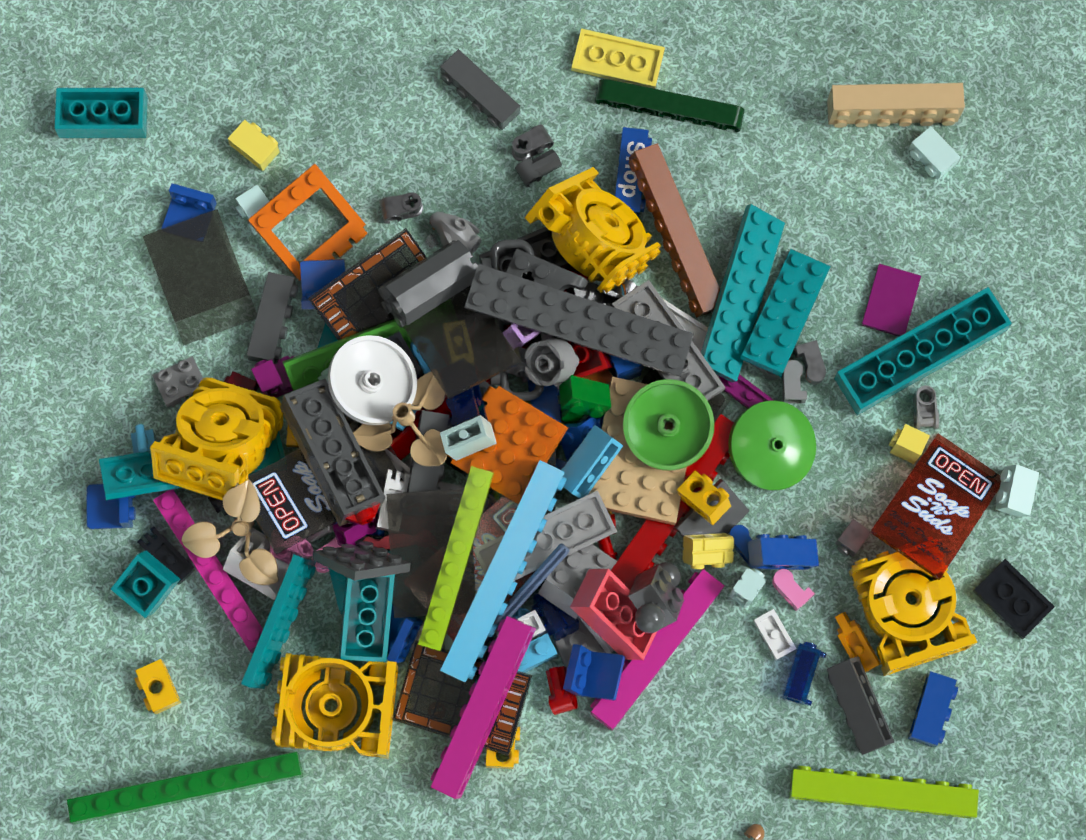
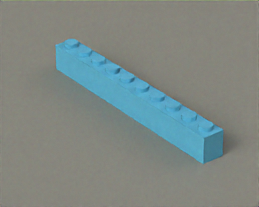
[440,460,567,683]

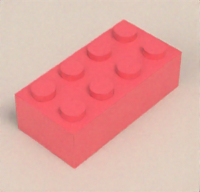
[570,569,657,660]

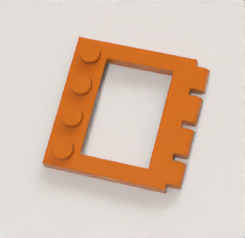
[247,164,367,281]

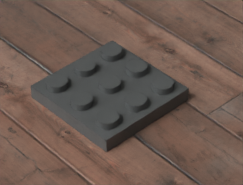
[312,541,411,581]

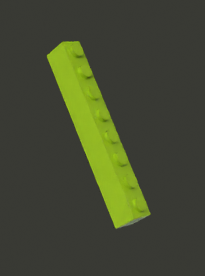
[418,466,494,651]
[789,766,979,819]

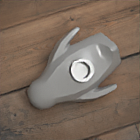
[430,211,482,255]

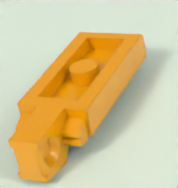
[835,612,881,673]

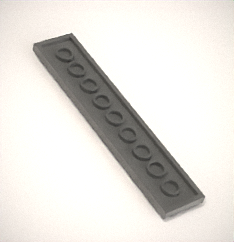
[464,264,694,377]

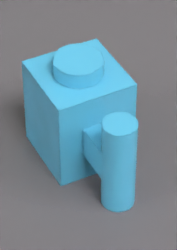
[131,424,157,453]

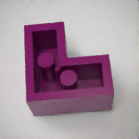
[251,356,294,398]

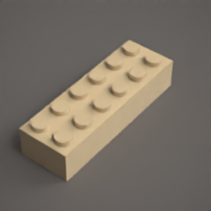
[827,83,965,128]

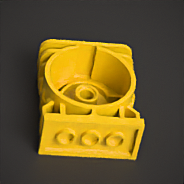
[524,167,661,293]
[150,377,283,501]
[849,537,977,676]
[271,653,399,759]

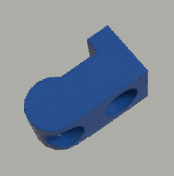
[729,525,752,567]

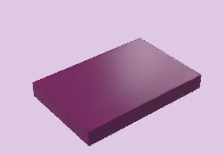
[861,263,921,337]

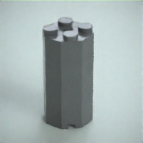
[378,240,477,328]

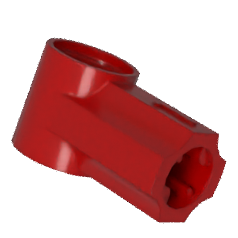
[546,666,578,715]

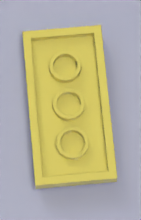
[571,28,665,89]

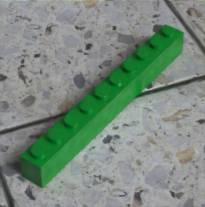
[67,752,303,824]

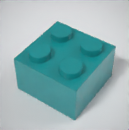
[111,550,181,618]

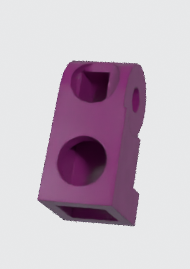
[332,517,378,546]

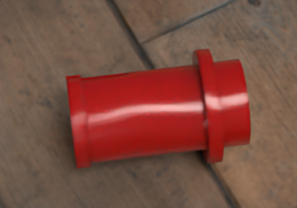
[597,536,618,561]

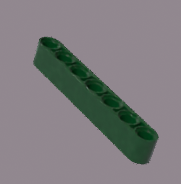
[595,79,745,133]

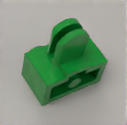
[559,375,612,423]

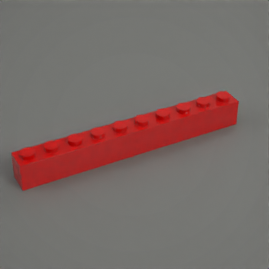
[611,414,734,590]

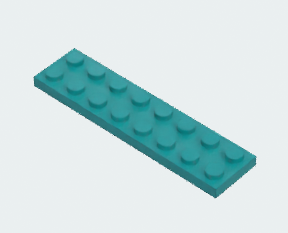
[701,204,785,382]
[99,431,287,500]

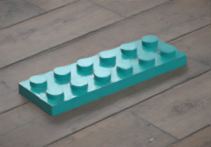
[740,249,831,377]
[241,554,316,689]

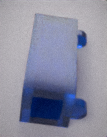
[781,642,827,706]

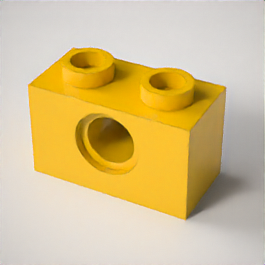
[134,659,181,714]

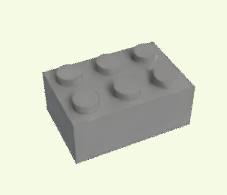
[538,544,617,619]

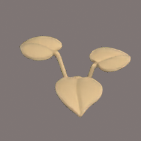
[353,370,448,466]
[182,480,279,585]

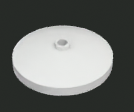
[328,335,417,425]

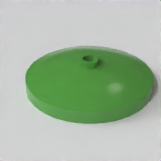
[623,379,714,471]
[729,401,816,491]

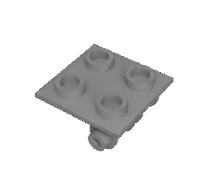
[152,356,203,407]

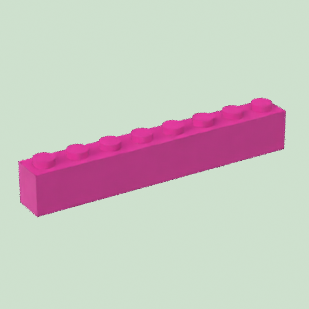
[153,489,263,654]
[590,569,725,731]
[431,616,537,799]

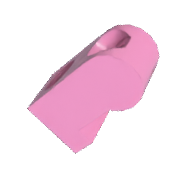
[772,569,815,611]

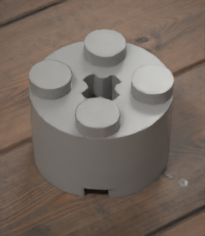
[524,338,579,386]

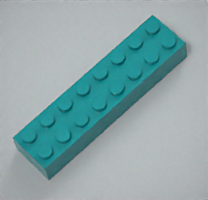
[834,287,1012,416]

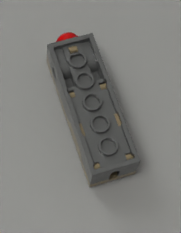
[280,379,386,527]

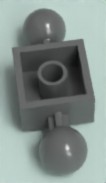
[628,562,684,633]

